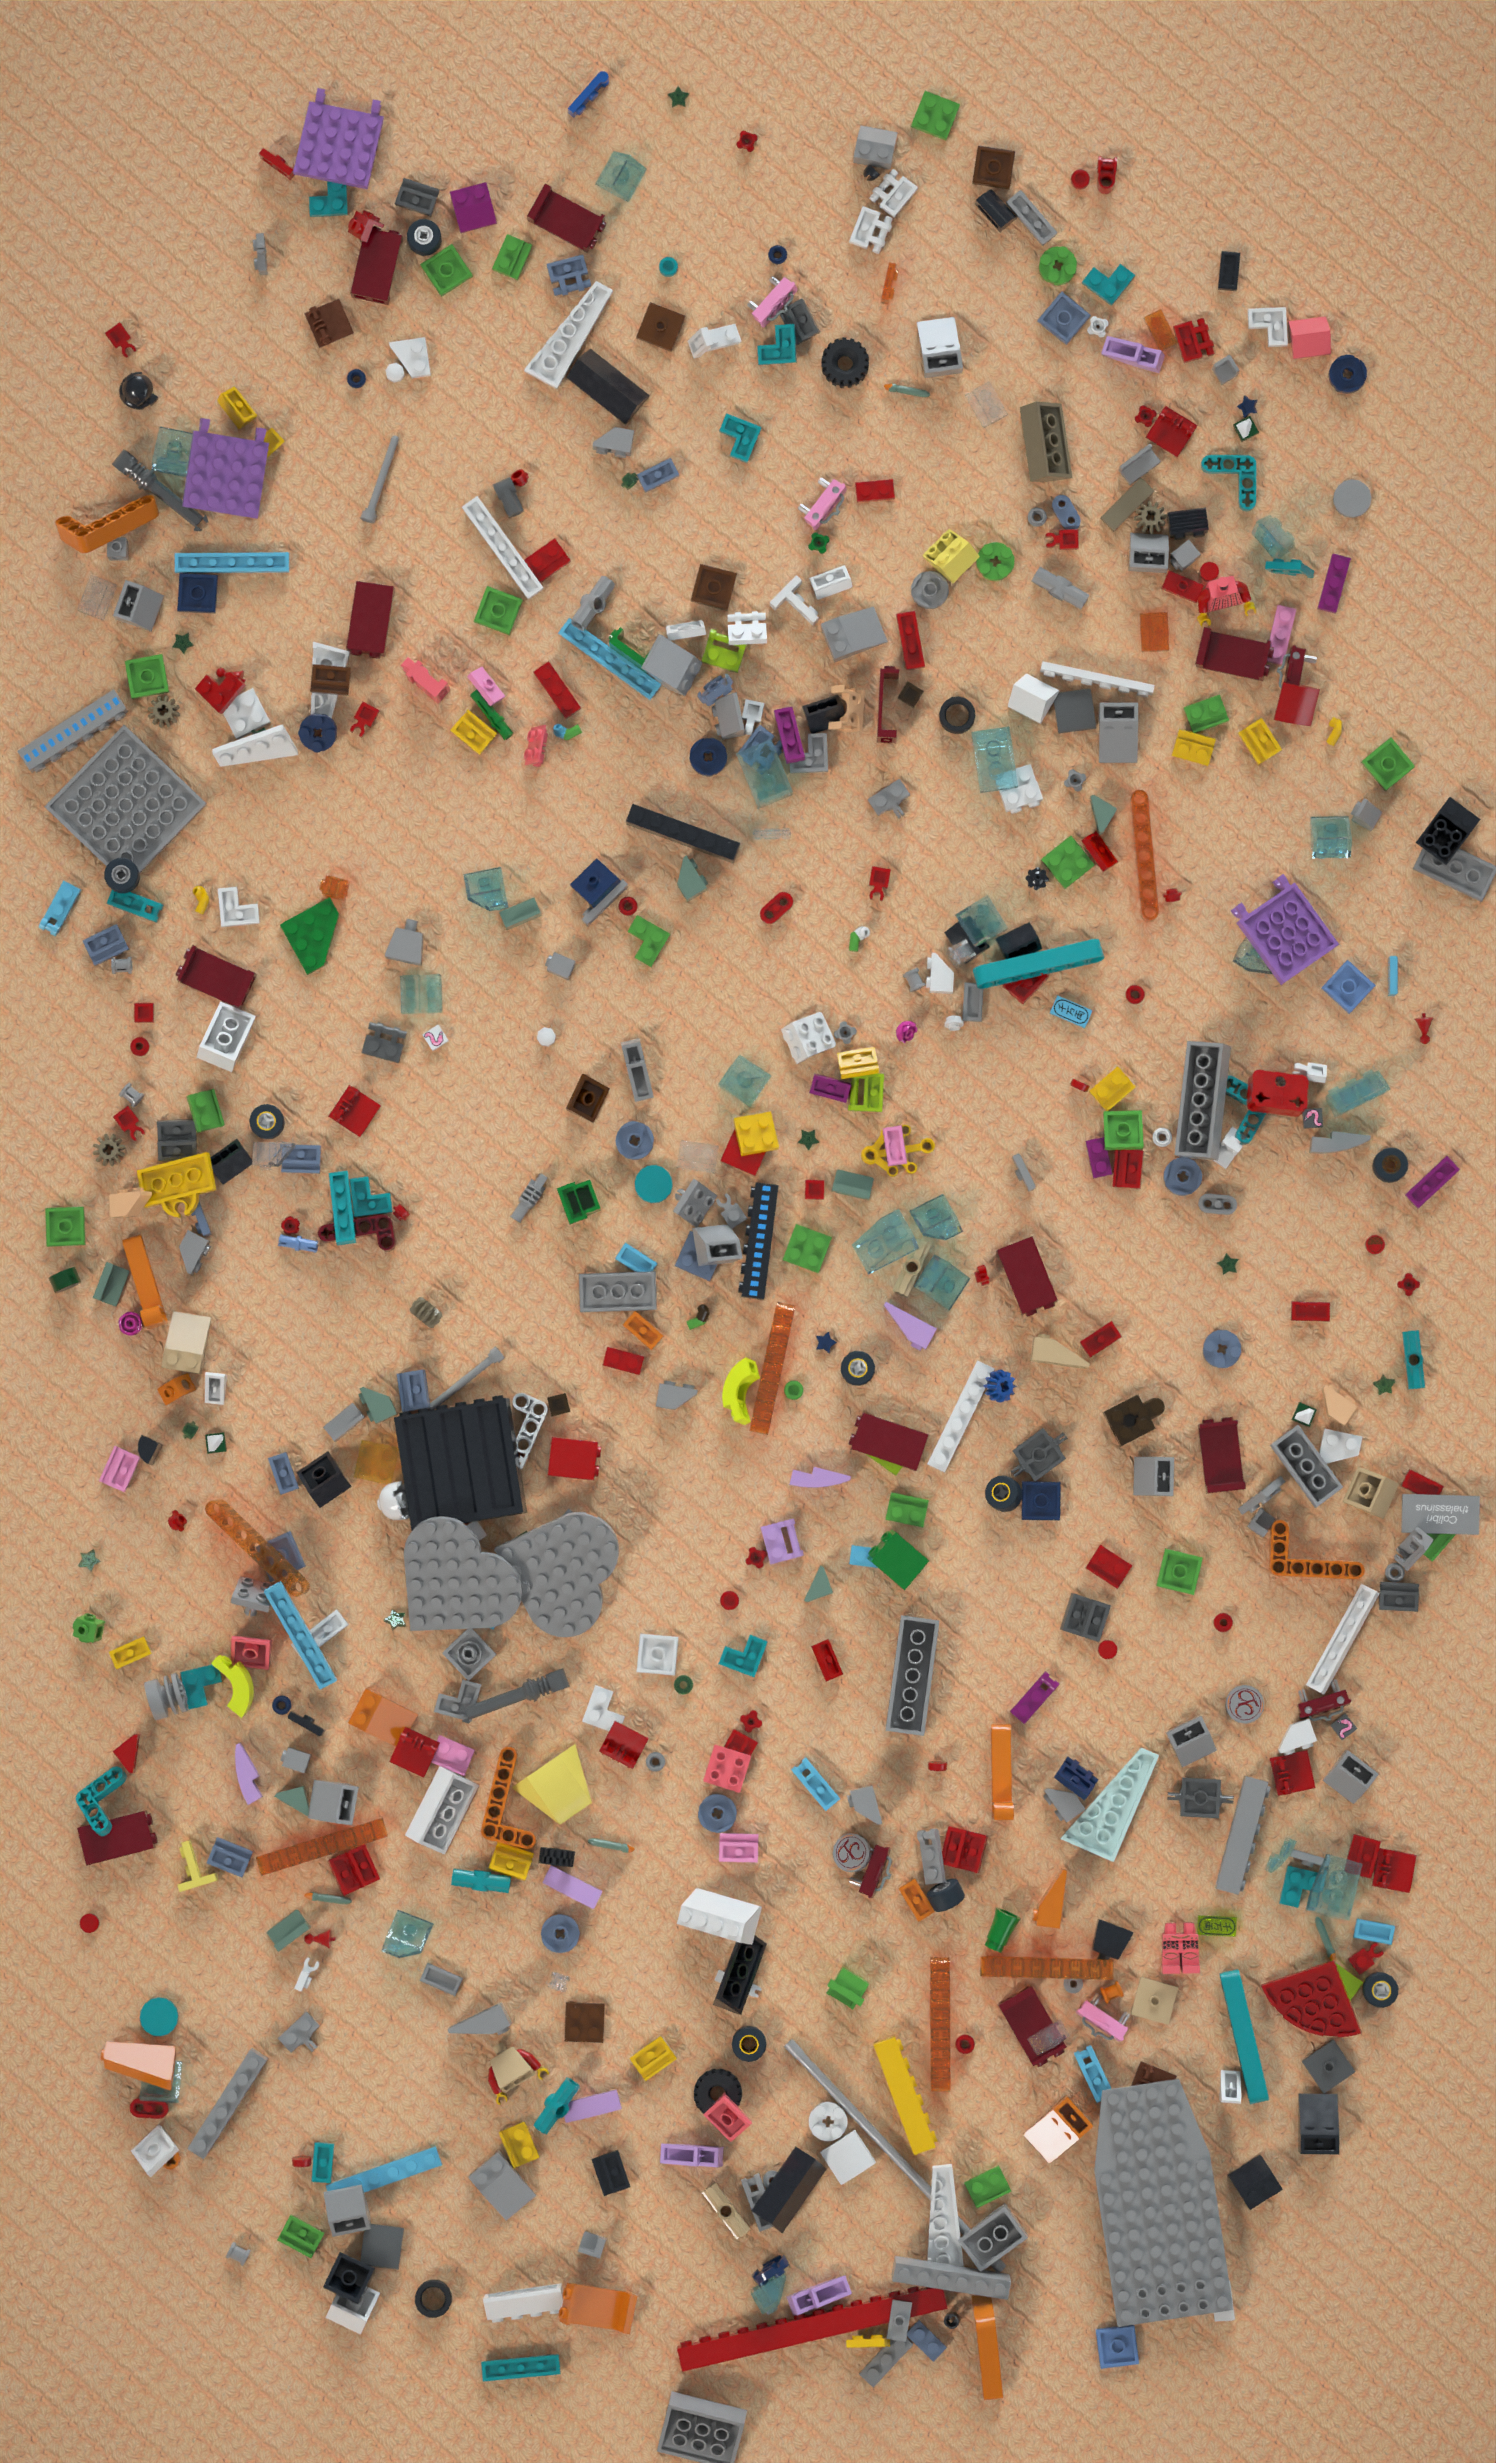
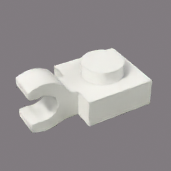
[742,699,764,735]
[1292,1062,1327,1083]
[294,1957,319,1991]

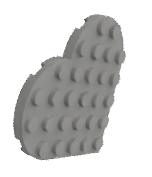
[494,1512,619,1637]
[404,1516,523,1631]

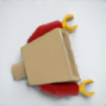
[488,2043,549,2105]

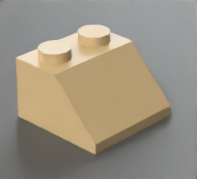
[1343,1467,1399,1519]

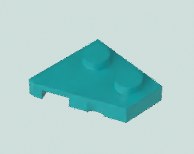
[1265,559,1314,578]

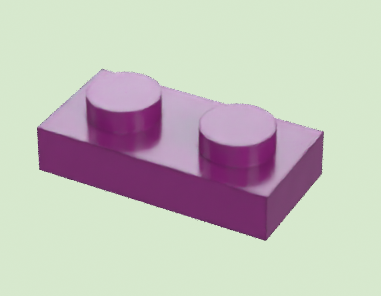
[809,1073,851,1103]
[1085,1137,1112,1179]

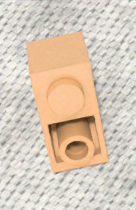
[109,1188,152,1218]
[1322,1384,1358,1426]

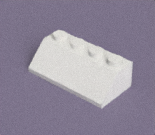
[405,1766,479,1855]
[677,1888,762,1945]
[483,2283,563,2323]

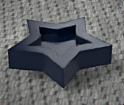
[1237,395,1258,418]
[816,1332,837,1353]

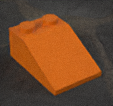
[348,1688,418,1747]
[1032,1868,1067,1929]

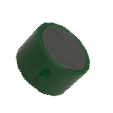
[49,1267,81,1293]

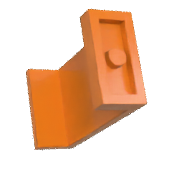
[559,2283,638,2334]

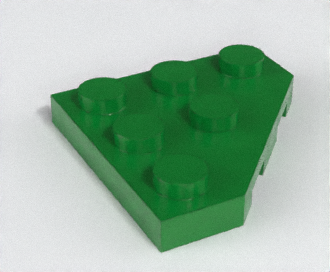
[280,897,339,975]

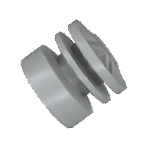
[144,1673,188,1721]

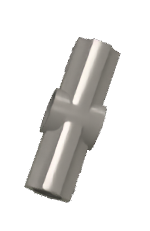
[1031,567,1089,610]
[571,576,615,631]

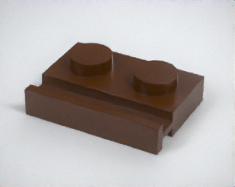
[310,664,351,696]

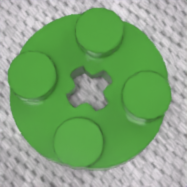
[1039,246,1077,286]
[976,542,1015,581]

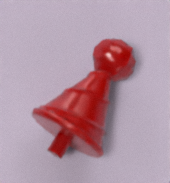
[216,667,246,683]
[1414,1013,1434,1044]
[304,1929,336,1949]

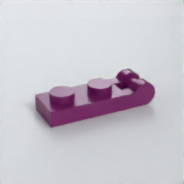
[1010,1671,1060,1724]

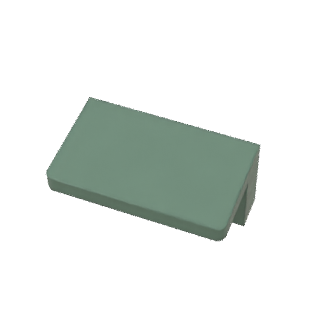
[499,898,542,930]
[832,1170,874,1200]
[93,1262,130,1306]
[267,1910,311,1952]

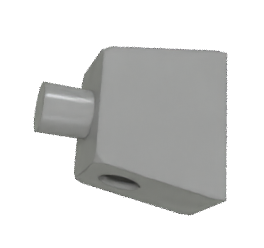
[385,919,423,966]

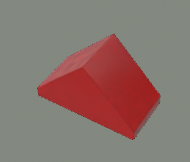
[113,1734,140,1773]

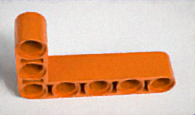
[55,495,159,553]
[122,1234,168,1329]
[1269,1520,1365,1579]
[991,1724,1014,1821]
[481,1746,536,1849]
[971,2295,1003,2400]

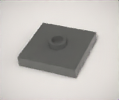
[1302,2039,1356,2094]

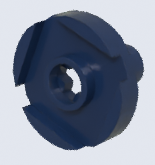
[1328,355,1367,394]
[298,713,337,753]
[689,738,727,777]
[752,2255,789,2287]

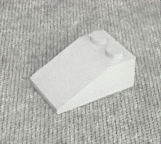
[196,1001,256,1072]

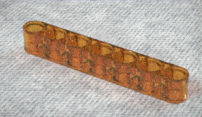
[1130,789,1159,922]
[749,1302,796,1435]
[205,1499,310,1597]
[255,1818,388,1876]
[980,1956,1114,1980]
[930,1957,951,2092]

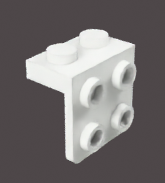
[781,1012,836,1064]

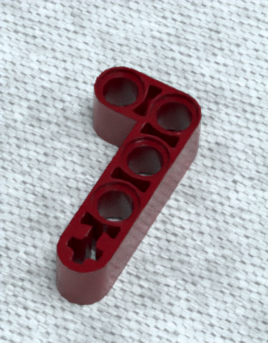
[318,1215,396,1252]

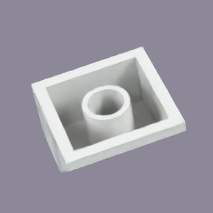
[326,2287,380,2335]

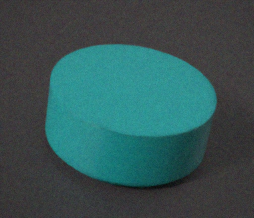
[659,257,678,277]

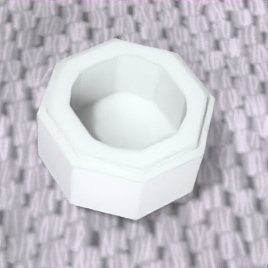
[385,363,404,383]
[537,1027,556,1047]

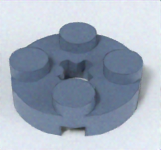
[697,674,733,706]
[615,1121,654,1160]
[1163,1157,1202,1196]
[1203,1330,1241,1368]
[698,1794,737,1833]
[541,1914,580,1953]

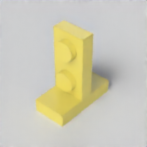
[178,1840,218,1892]

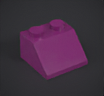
[450,182,497,233]

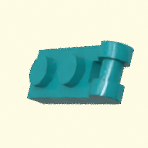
[106,890,164,923]

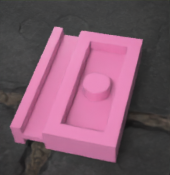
[99,1446,141,1492]
[432,1735,475,1776]
[719,1833,758,1863]

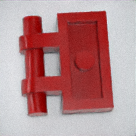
[1173,318,1215,363]

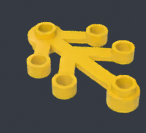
[861,1124,935,1177]

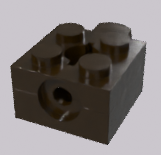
[1103,1395,1165,1447]

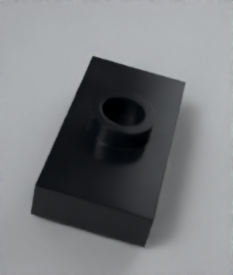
[1218,251,1240,291]
[288,1711,325,1736]

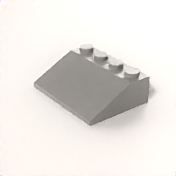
[657,2391,747,2463]

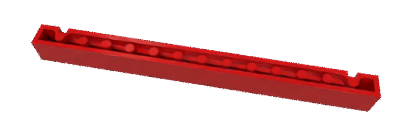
[677,2286,948,2372]

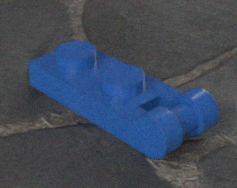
[568,71,609,118]

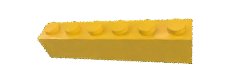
[873,2036,938,2155]

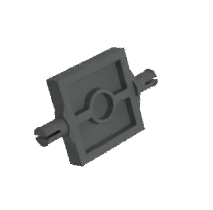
[1011,1428,1068,1481]
[1167,1777,1234,1819]

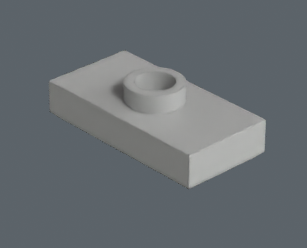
[1012,1153,1036,1192]
[1289,1849,1329,1867]
[887,2299,912,2342]

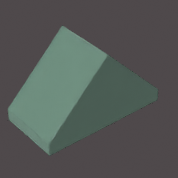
[1089,795,1117,835]
[804,1566,833,1602]
[274,1786,310,1816]

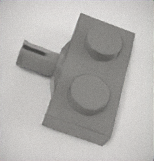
[253,233,268,275]
[868,779,910,819]
[278,2012,320,2053]

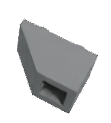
[593,427,634,458]
[1351,798,1382,831]
[179,1230,211,1276]
[656,1381,698,1410]
[1043,1788,1086,1823]

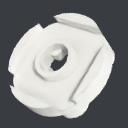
[809,2102,847,2141]

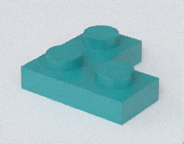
[309,181,348,217]
[1082,264,1135,306]
[757,324,797,365]
[719,413,762,463]
[349,1176,393,1217]
[718,1635,768,1677]
[180,1665,223,1710]
[1279,1865,1326,1908]

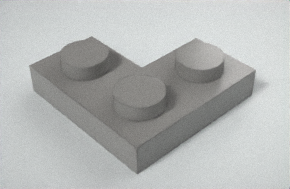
[790,733,828,773]
[1238,1476,1285,1515]
[434,1680,482,1722]

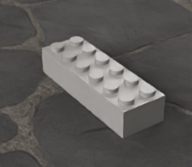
[1174,1041,1231,1161]
[885,1615,940,1736]

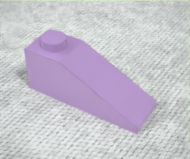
[884,1302,937,1351]

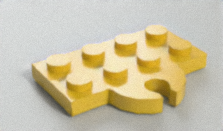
[137,1152,216,1218]

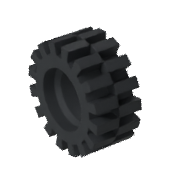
[539,1847,575,1867]

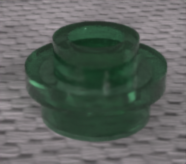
[621,472,639,490]
[182,1421,199,1440]
[674,1675,693,1695]

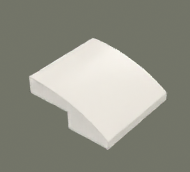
[820,2130,876,2185]

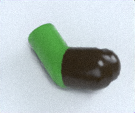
[686,1304,710,1330]

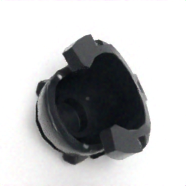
[119,372,158,410]

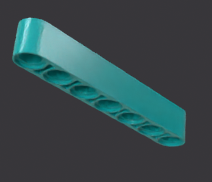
[973,939,1105,989]
[1219,1969,1269,2105]

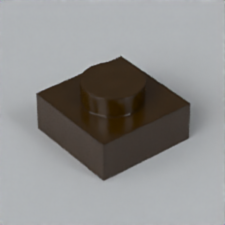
[898,681,924,708]
[547,1393,570,1417]

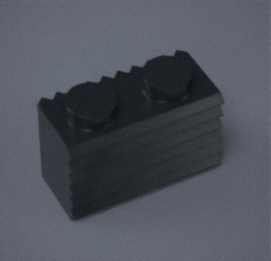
[1167,507,1209,540]

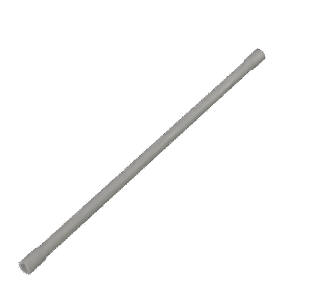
[784,2039,1006,2272]

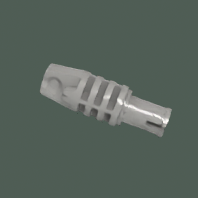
[510,1173,547,1223]

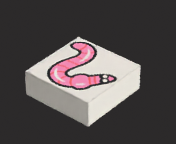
[422,1025,449,1051]

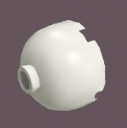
[377,1481,409,1520]

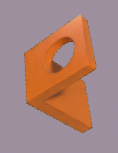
[157,1373,196,1406]

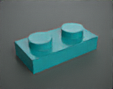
[311,2142,335,2183]

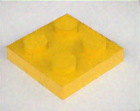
[733,1111,779,1156]

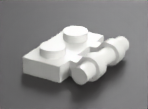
[869,169,918,218]
[849,206,893,254]
[727,611,767,645]

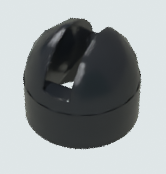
[863,164,880,181]
[944,2312,960,2329]

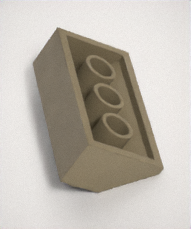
[1020,401,1072,482]

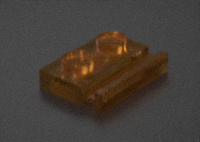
[1139,612,1169,652]

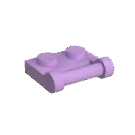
[761,1518,804,1564]

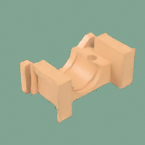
[828,685,865,733]

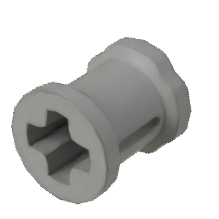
[111,957,133,974]
[903,968,926,992]
[119,1082,144,1108]
[226,2242,251,2266]

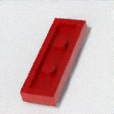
[896,611,925,671]
[533,661,581,719]

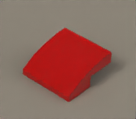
[1274,682,1320,726]
[720,1129,766,1176]
[942,1826,988,1873]
[328,1844,380,1896]

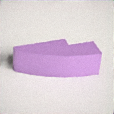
[1101,336,1165,373]
[789,1467,851,1488]
[235,1743,263,1805]
[542,1865,602,1909]
[564,2089,622,2123]
[660,2143,724,2168]
[786,2275,852,2315]

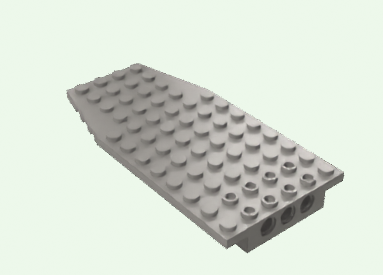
[1094,2079,1233,2327]

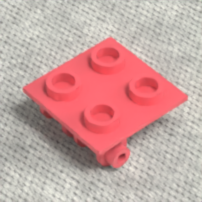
[524,725,548,767]
[703,1745,751,1793]

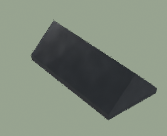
[567,348,650,425]
[713,1935,767,2015]
[751,2146,826,2234]

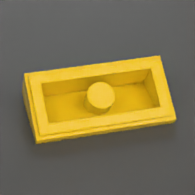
[217,386,257,429]

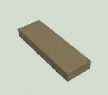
[1100,478,1154,532]

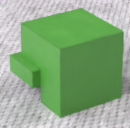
[826,1966,869,2010]

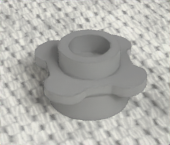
[1064,769,1086,792]
[834,1021,857,1044]

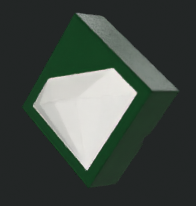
[1233,416,1259,442]
[1291,1402,1317,1427]
[205,1432,227,1454]

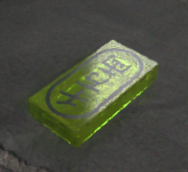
[1197,1915,1237,1937]

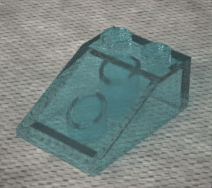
[1252,515,1295,559]
[971,727,1018,793]
[736,739,793,809]
[852,1209,919,1275]
[1306,1854,1362,1921]

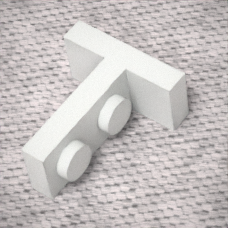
[688,324,741,359]
[770,575,819,626]
[1213,1127,1248,1169]

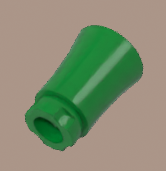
[985,1908,1021,1953]

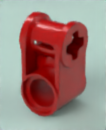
[1097,156,1117,194]

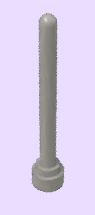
[360,436,399,524]
[429,1346,505,1411]

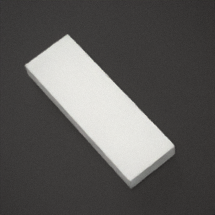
[291,1609,349,1659]

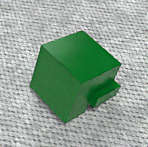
[557,1180,601,1225]

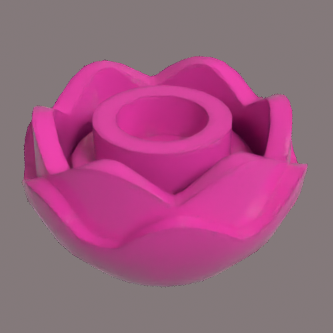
[896,1021,918,1043]
[118,1312,142,1336]

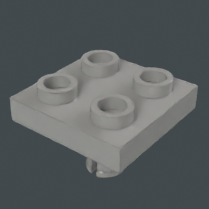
[673,1179,717,1228]
[231,1576,274,1617]
[442,1629,497,1681]

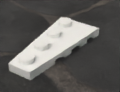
[311,642,350,718]
[212,724,298,767]

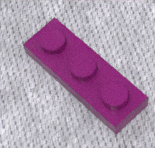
[1317,553,1351,614]
[774,706,805,764]
[1405,1156,1460,1209]

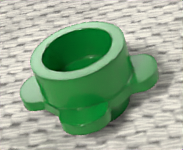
[808,532,830,554]

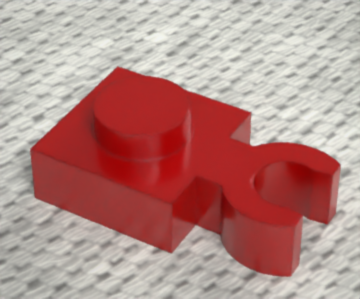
[105,322,136,358]
[1045,529,1079,550]
[350,701,380,738]
[869,866,891,901]
[113,1106,145,1141]
[974,1265,989,1286]
[1348,1943,1384,1975]

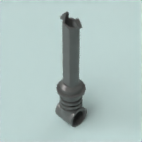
[112,449,208,531]
[458,1668,570,1724]

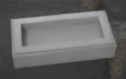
[962,982,983,1022]
[420,1963,463,1996]

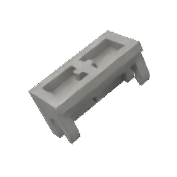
[1394,1527,1434,1571]

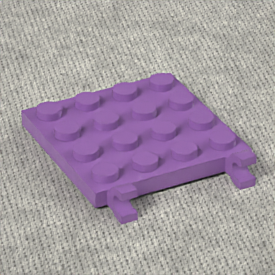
[293,88,384,189]
[182,418,269,519]
[1231,874,1339,985]

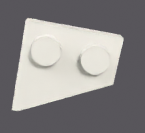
[389,337,431,379]
[1319,1429,1362,1464]

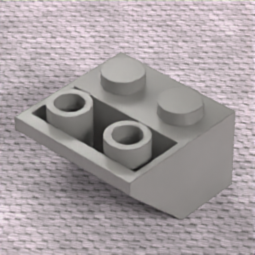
[1128,533,1169,573]
[113,580,164,632]
[692,1224,742,1266]
[1133,1457,1174,1497]
[1165,1716,1217,1767]
[1322,1750,1379,1804]
[308,1780,359,1825]
[324,2184,371,2237]

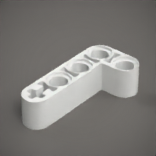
[512,1393,548,1470]

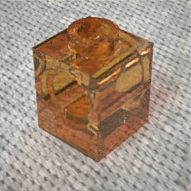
[319,875,350,901]

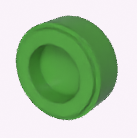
[784,1381,803,1400]

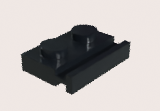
[591,2150,631,2196]

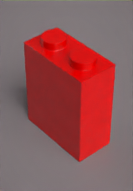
[548,1437,602,1481]

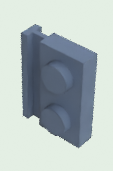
[83,924,130,966]
[281,1144,321,1174]
[397,1370,431,1412]
[207,1837,253,1878]

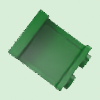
[608,627,650,674]
[867,1529,929,1590]

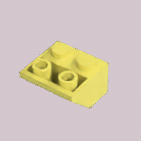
[922,529,980,583]

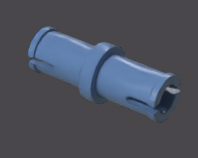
[278,1234,319,1253]

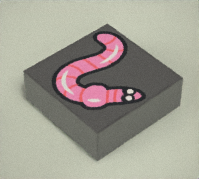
[1302,1108,1323,1129]
[1330,1713,1357,1740]

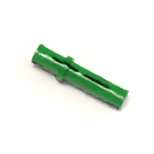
[470,689,514,741]

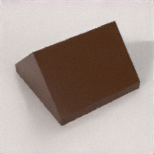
[566,1074,610,1123]

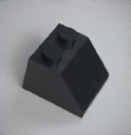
[296,1451,352,1508]
[1228,2154,1283,2210]
[323,2252,375,2304]

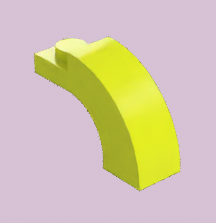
[722,1357,760,1425]
[211,1655,254,1718]

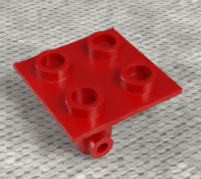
[1145,406,1198,458]
[328,1085,381,1137]
[599,1721,649,1769]
[389,1727,440,1778]
[1270,1750,1316,1796]
[1372,1848,1417,1893]

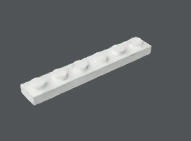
[462,496,544,600]
[1040,661,1155,697]
[927,1360,994,1473]
[1306,1584,1380,1695]

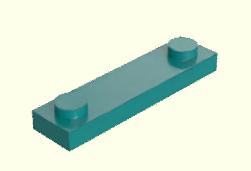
[329,1170,356,1246]
[481,2354,561,2382]

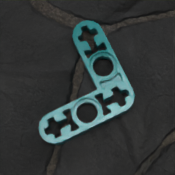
[1201,455,1256,512]
[1226,1075,1266,1145]
[76,1766,127,1836]

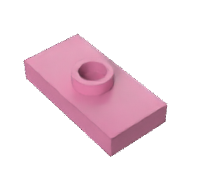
[467,667,505,706]
[883,1125,907,1167]

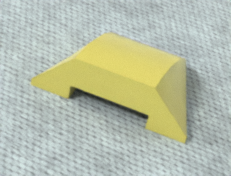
[512,1744,592,1824]

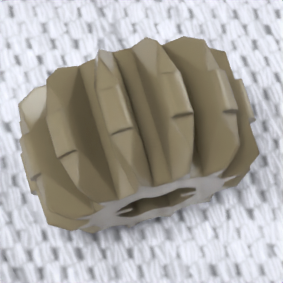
[1134,501,1167,534]
[148,695,180,728]
[93,1134,126,1166]
[410,1297,442,1328]

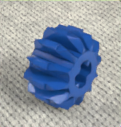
[983,1370,1017,1403]

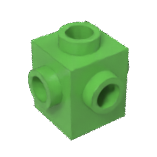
[73,1613,105,1643]

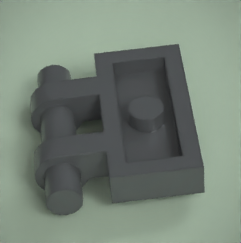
[361,1022,407,1064]

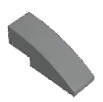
[621,1038,654,1102]
[1309,1131,1371,1154]

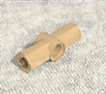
[892,1238,931,1298]
[702,2182,750,2239]

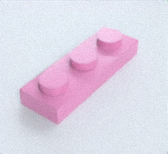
[1268,605,1296,665]

